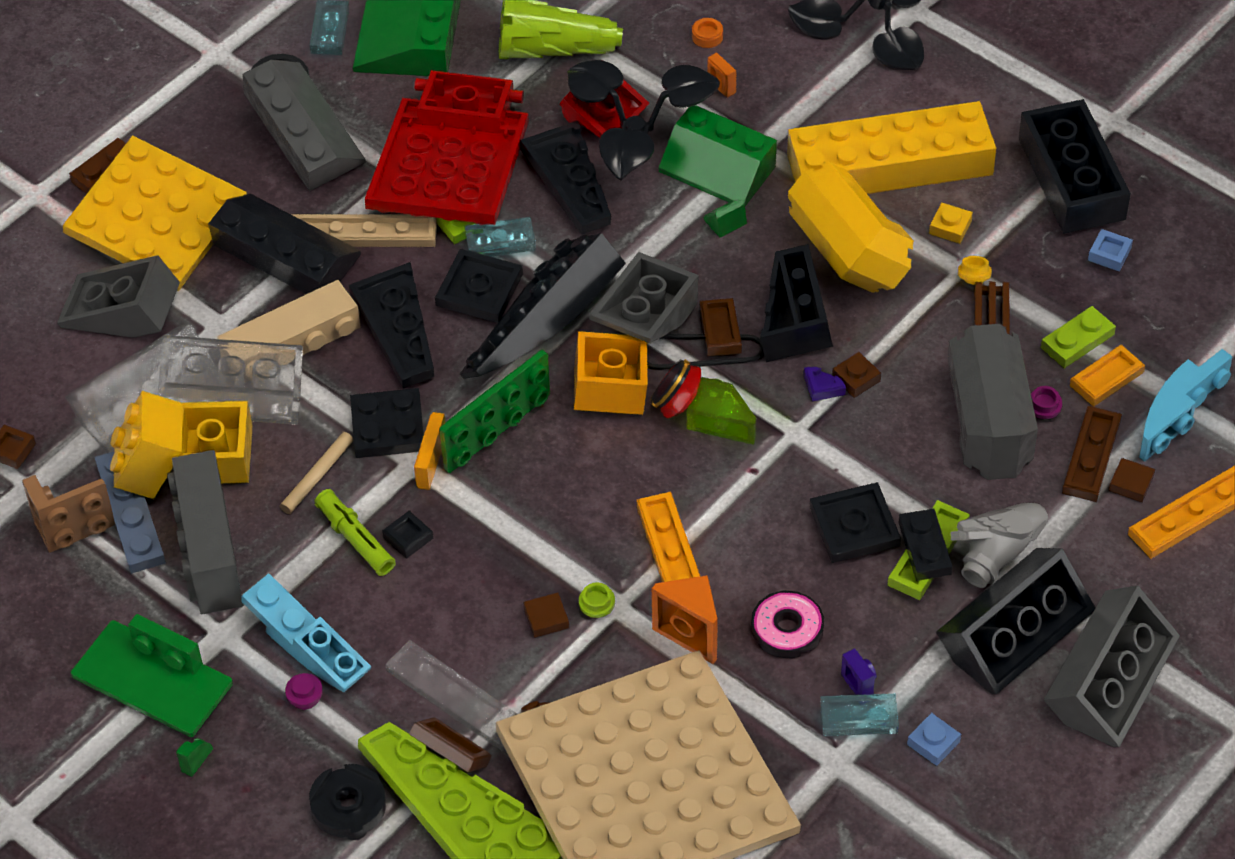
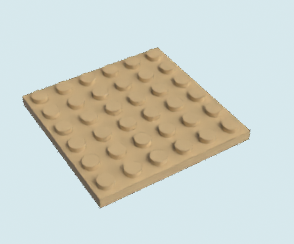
[496,650,801,859]

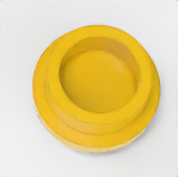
[958,256,992,285]

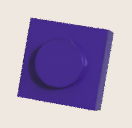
[841,648,877,701]

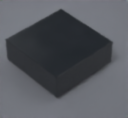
[382,510,434,559]

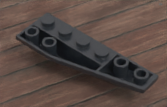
[460,233,626,379]

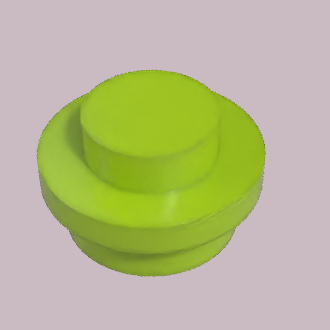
[579,582,615,618]

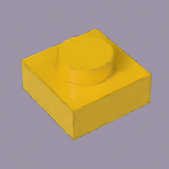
[929,202,973,244]

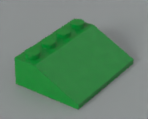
[353,0,461,76]

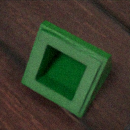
[703,199,747,238]

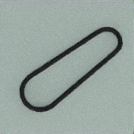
[647,334,764,370]

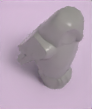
[951,503,1048,588]

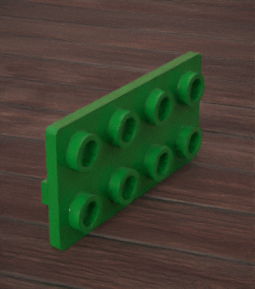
[439,350,550,473]
[71,614,233,737]

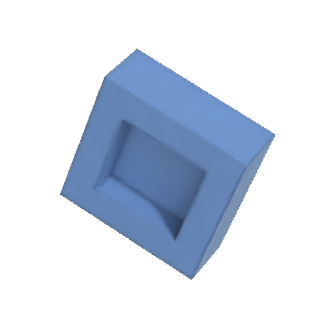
[1088,229,1133,272]
[907,713,961,766]

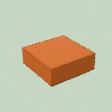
[707,52,736,98]

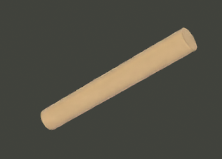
[280,432,354,514]

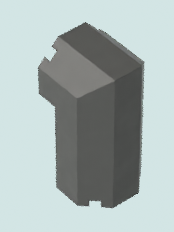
[947,324,1038,480]

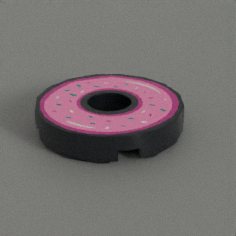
[751,590,824,658]

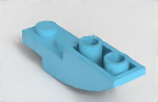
[1139,349,1233,462]
[241,573,371,692]

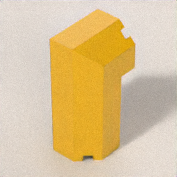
[788,162,914,293]

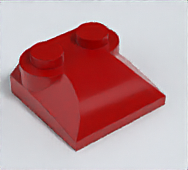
[559,60,650,138]

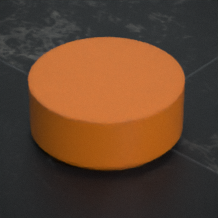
[692,18,723,48]

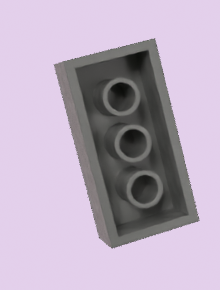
[167,450,244,615]

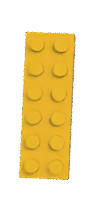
[787,101,997,194]

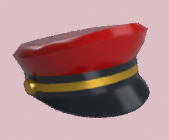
[650,359,701,418]

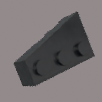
[760,244,833,362]

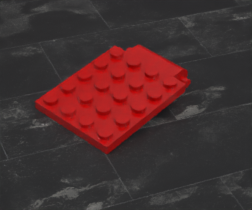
[365,70,529,225]

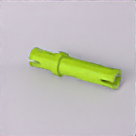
[314,489,396,576]

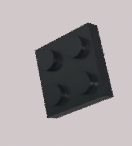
[435,249,523,323]
[350,388,424,458]
[809,482,901,563]

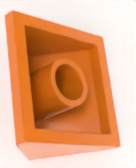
[651,575,718,664]

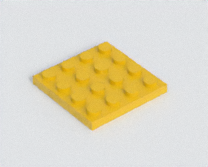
[63,135,247,291]

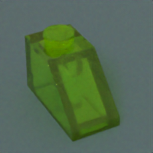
[687,377,757,445]

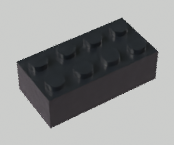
[1018,99,1131,234]

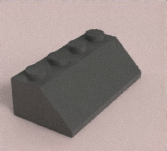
[242,60,366,192]
[1044,585,1180,747]

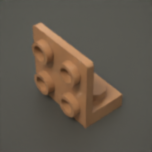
[22,475,115,553]

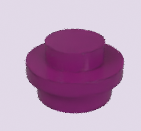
[1031,386,1062,419]
[285,673,323,710]

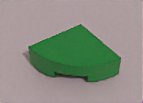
[176,738,213,777]

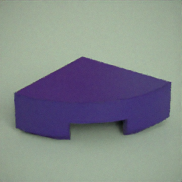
[803,367,846,402]

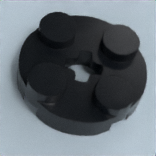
[309,764,386,841]

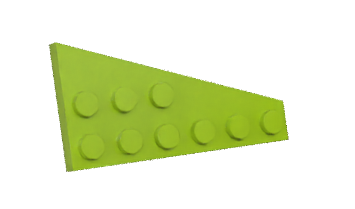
[358,722,562,859]

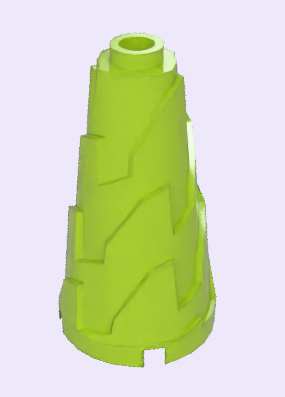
[499,0,623,59]

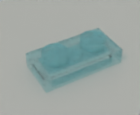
[310,0,349,55]
[465,217,536,257]
[820,693,899,736]

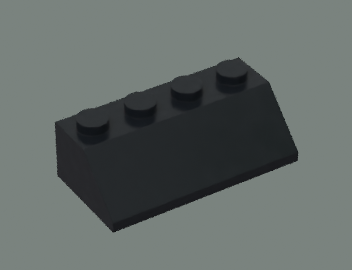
[208,194,361,294]
[936,548,1096,695]

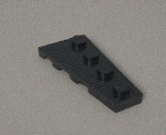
[520,121,611,235]
[349,262,435,388]

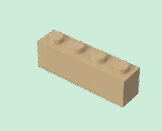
[217,280,361,385]

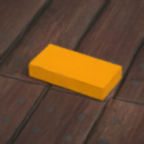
[1070,344,1145,407]
[414,412,446,490]

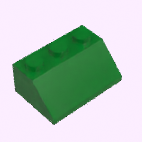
[659,105,777,206]

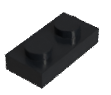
[898,508,952,581]

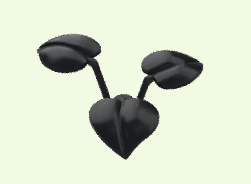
[788,0,924,70]
[567,60,720,181]

